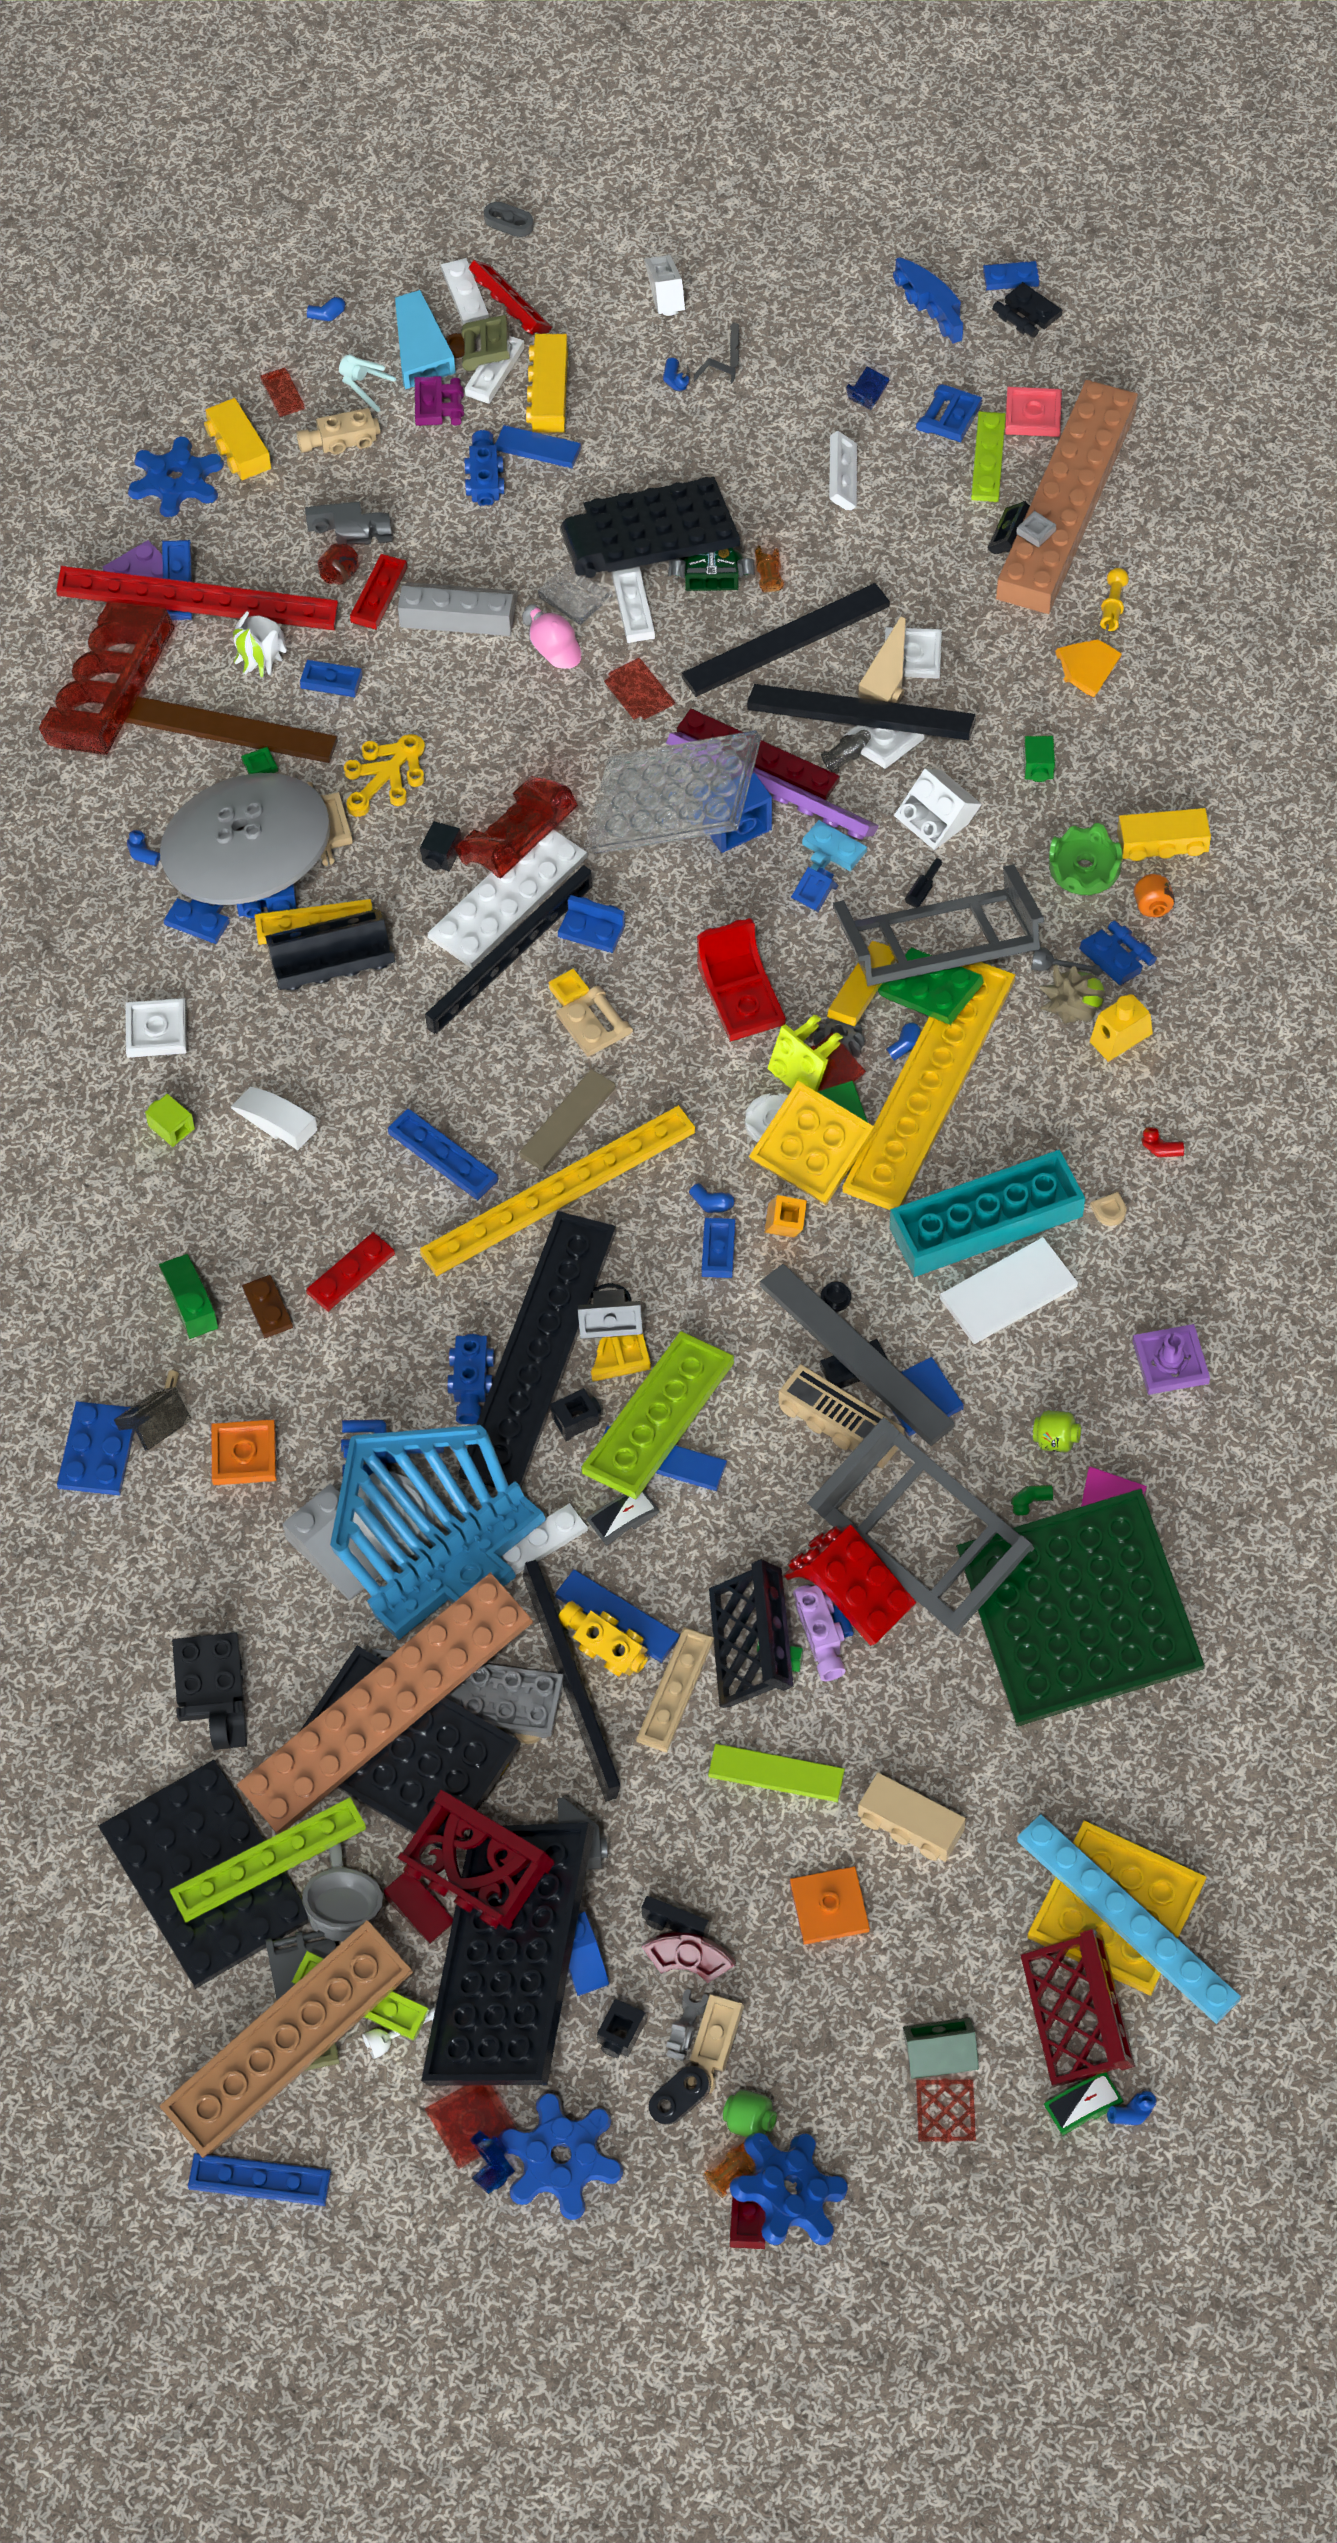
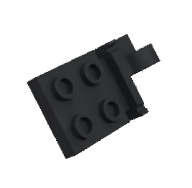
[172,1632,247,1750]

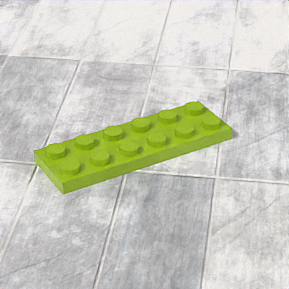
[581,1331,734,1500]

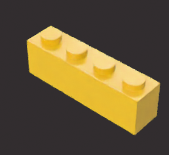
[526,334,568,433]

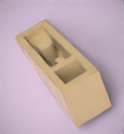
[859,617,906,703]

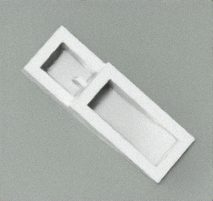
[231,1087,317,1150]

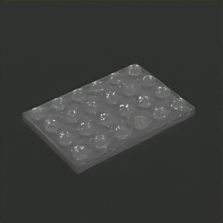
[583,730,761,854]

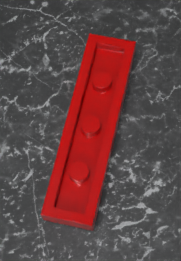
[468,260,552,335]

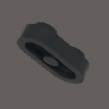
[649,2066,711,2125]

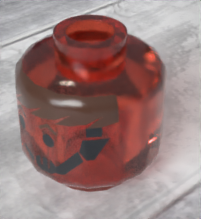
[317,543,359,585]

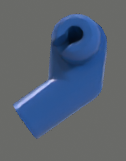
[663,358,689,391]
[1107,2091,1157,2125]

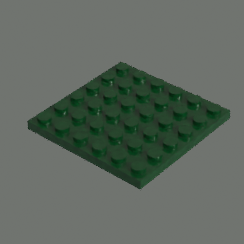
[956,1489,1205,1727]

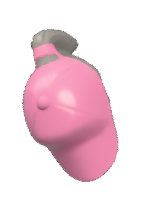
[522,604,581,668]

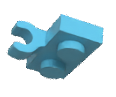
[802,820,867,871]

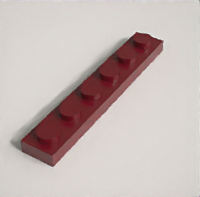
[676,708,840,800]

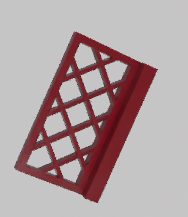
[1020,1929,1135,2087]

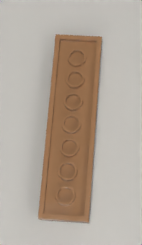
[159,1920,413,2158]

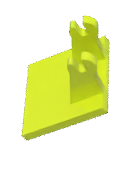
[767,1015,843,1092]

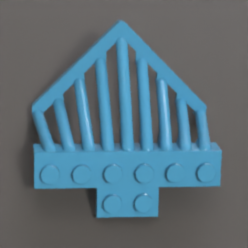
[330,1425,546,1640]

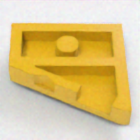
[591,1334,651,1382]

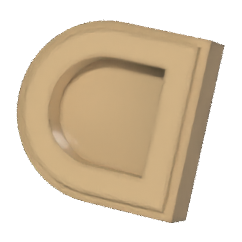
[1090,1192,1126,1226]

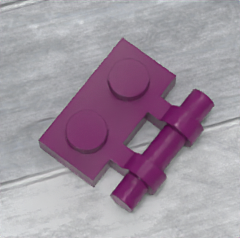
[414,376,464,426]

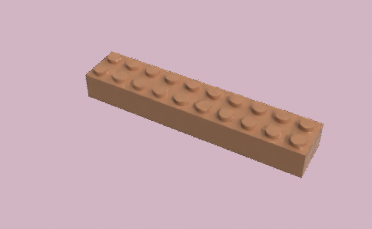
[996,380,1138,614]

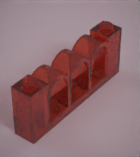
[39,601,175,755]

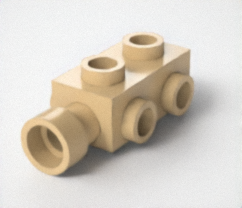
[296,408,380,455]

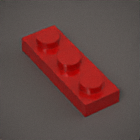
[350,554,407,630]
[306,1232,395,1312]

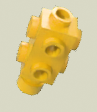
[558,1601,648,1677]

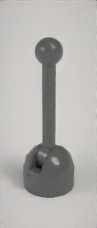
[1031,947,1103,976]

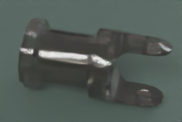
[821,730,871,774]

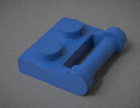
[916,384,982,443]

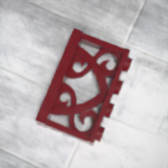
[397,1790,555,1930]

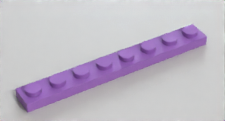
[666,732,879,840]

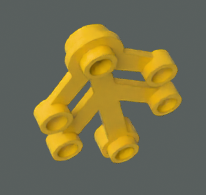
[344,734,425,817]

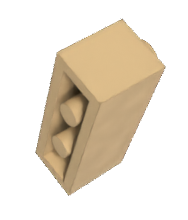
[858,1772,966,1862]

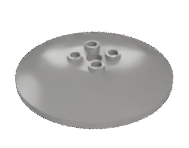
[160,773,331,905]

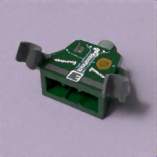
[668,548,755,591]

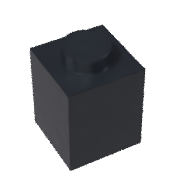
[420,821,463,872]

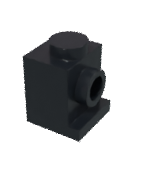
[550,1388,602,1441]
[597,1999,646,2058]

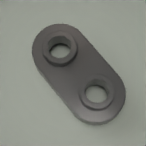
[484,202,534,237]

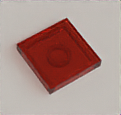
[425,2085,516,2170]

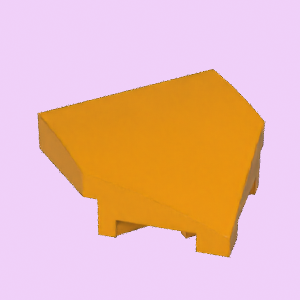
[1055,639,1122,697]

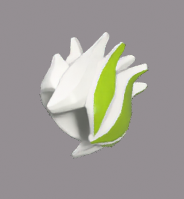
[233,611,287,677]

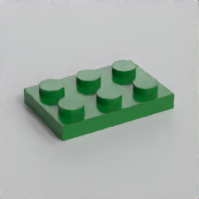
[878,947,984,1025]

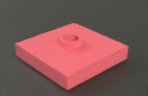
[1005,387,1062,437]

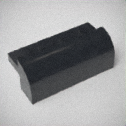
[265,909,395,990]

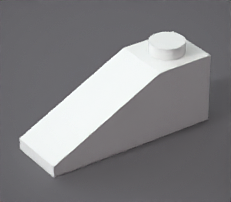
[644,255,685,316]

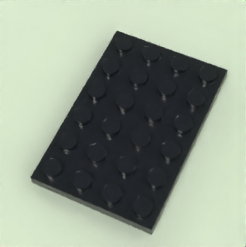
[299,1645,521,1850]
[98,1760,309,1989]

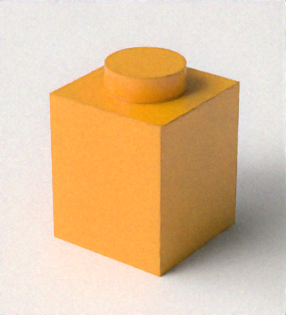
[764,1195,807,1237]

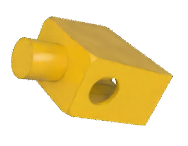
[1090,994,1153,1062]

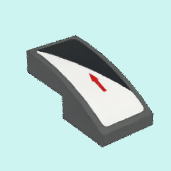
[586,1490,660,1546]

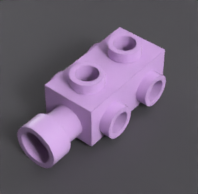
[793,1585,845,1681]

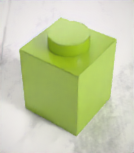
[145,1094,195,1147]

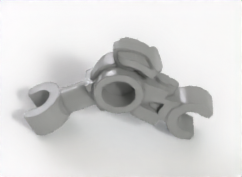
[666,1989,708,2061]

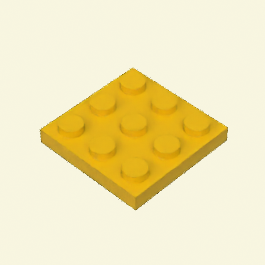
[749,1081,876,1205]

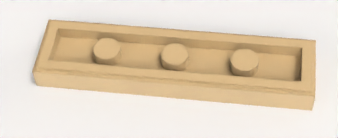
[636,1627,714,1753]

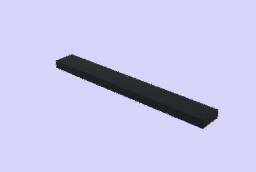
[682,583,890,697]
[747,684,976,740]
[425,865,592,1034]
[523,1560,620,1802]

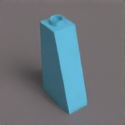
[395,290,456,389]

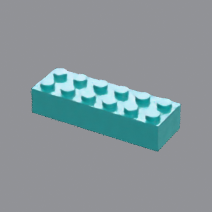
[889,1149,1085,1277]

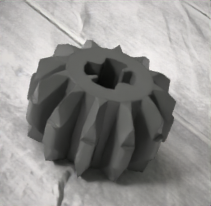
[813,1017,865,1067]

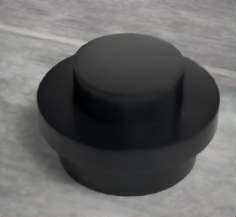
[820,1281,851,1312]

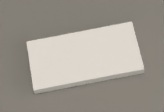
[940,1237,1078,1344]

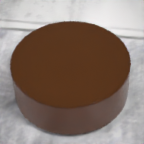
[445,333,465,358]

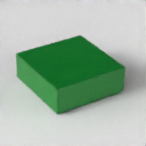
[241,747,278,774]

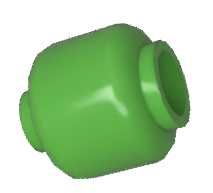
[723,2089,777,2137]

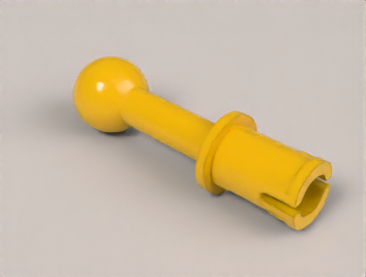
[1100,568,1129,631]

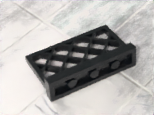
[709,1559,794,1708]

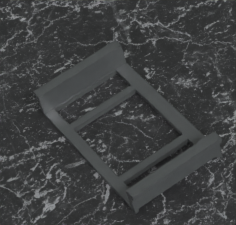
[833,864,1044,986]
[807,1417,1035,1637]

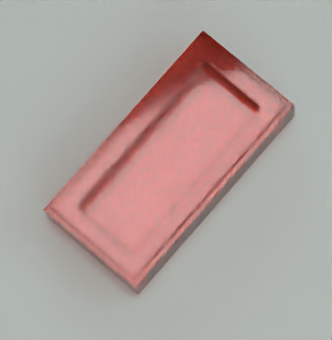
[260,367,305,417]

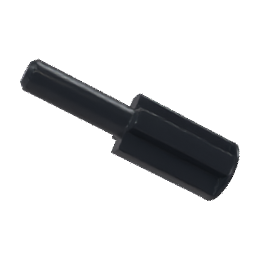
[905,858,943,908]

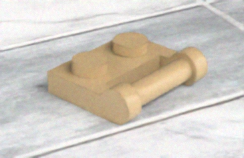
[556,986,633,1057]

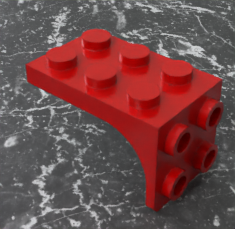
[697,918,786,1042]
[783,1524,917,1646]

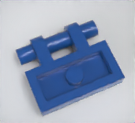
[1079,920,1157,985]

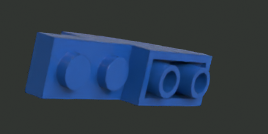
[893,257,963,344]

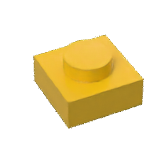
[548,968,589,1007]

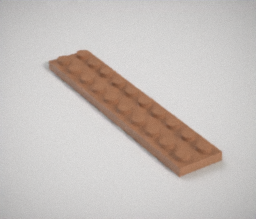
[236,1572,533,1834]

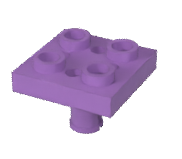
[1132,1324,1210,1395]

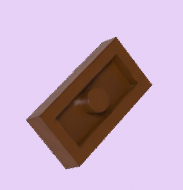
[242,1274,293,1339]

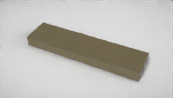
[519,1069,616,1172]

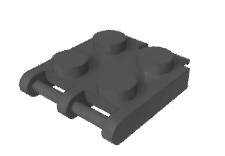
[265,1931,336,2000]

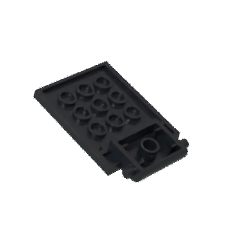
[560,477,740,578]

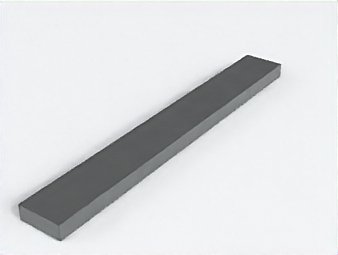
[760,1264,954,1446]

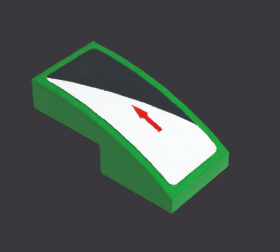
[1044,2072,1124,2136]

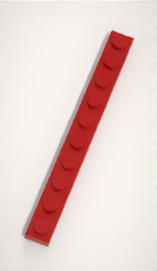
[56,566,338,630]

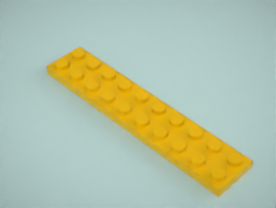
[843,962,1016,1210]

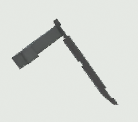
[686,322,739,384]

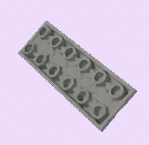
[372,1649,564,1738]

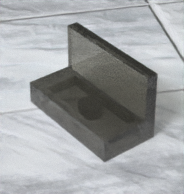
[114,1387,192,1451]

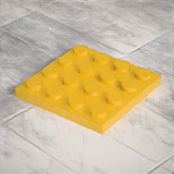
[1027,1820,1207,1996]

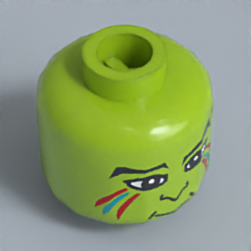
[1033,1410,1081,1453]

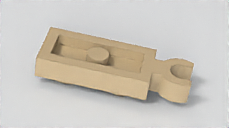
[688,1994,744,2093]

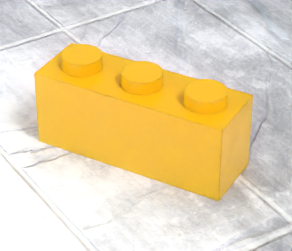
[204,398,271,480]
[1117,808,1211,861]

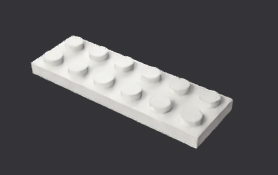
[428,823,587,969]

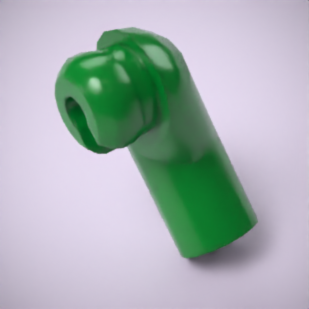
[1011,1485,1053,1516]

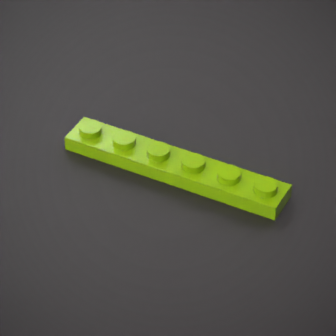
[170,1797,366,1922]

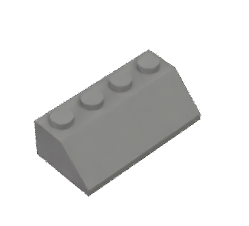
[398,582,518,636]

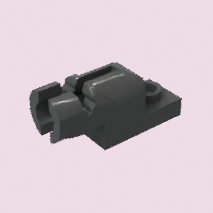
[305,501,392,546]

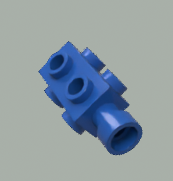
[464,430,505,506]
[448,1334,494,1424]

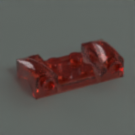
[454,775,578,879]

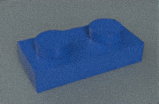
[983,261,1040,291]
[300,660,363,697]
[702,1218,735,1278]

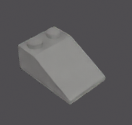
[282,1484,395,1601]

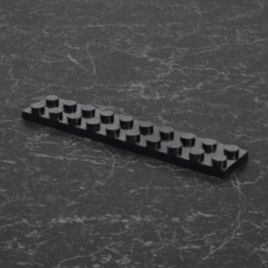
[458,1211,616,1488]

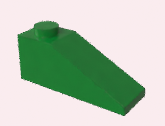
[159,1254,218,1339]

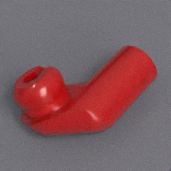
[1141,1127,1184,1158]

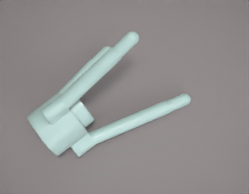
[339,354,396,412]

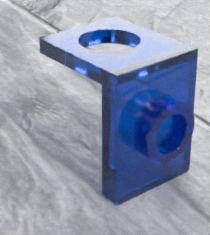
[846,366,890,410]

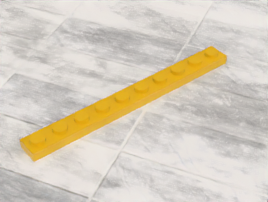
[420,1105,695,1277]

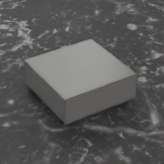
[1017,511,1056,548]

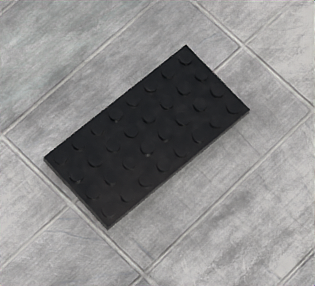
[421,1822,594,2086]

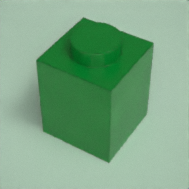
[1023,736,1055,782]

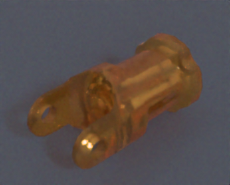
[755,545,784,592]
[703,2142,755,2198]

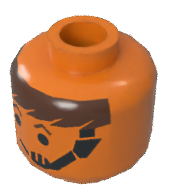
[1133,874,1175,917]

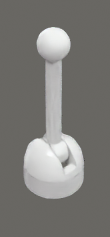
[362,2007,436,2059]

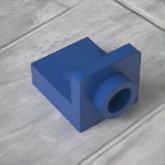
[791,867,839,912]

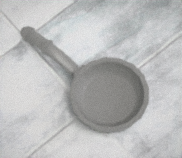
[302,1843,383,1941]

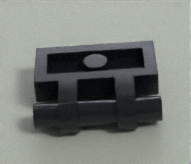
[992,282,1063,338]

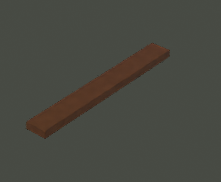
[112,693,338,763]

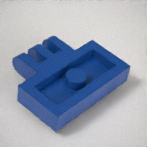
[164,898,230,944]

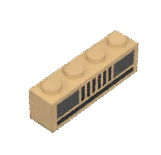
[779,1364,905,1469]

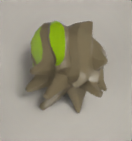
[1039,964,1105,1024]

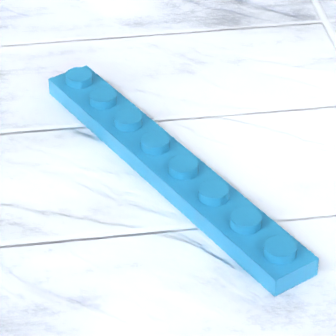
[1017,1814,1241,2024]

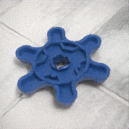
[128,436,224,517]
[498,2093,623,2220]
[730,2133,848,2245]

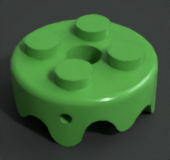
[1049,823,1122,895]

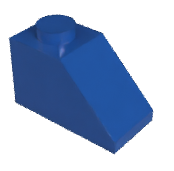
[568,1912,609,1996]

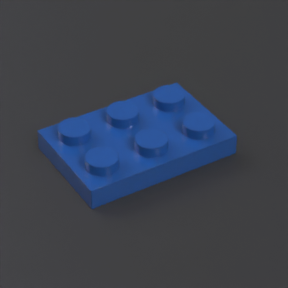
[57,1401,139,1496]

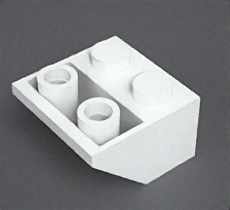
[894,768,982,850]

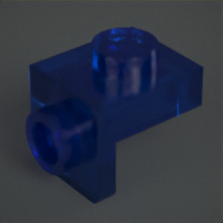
[469,2131,515,2194]

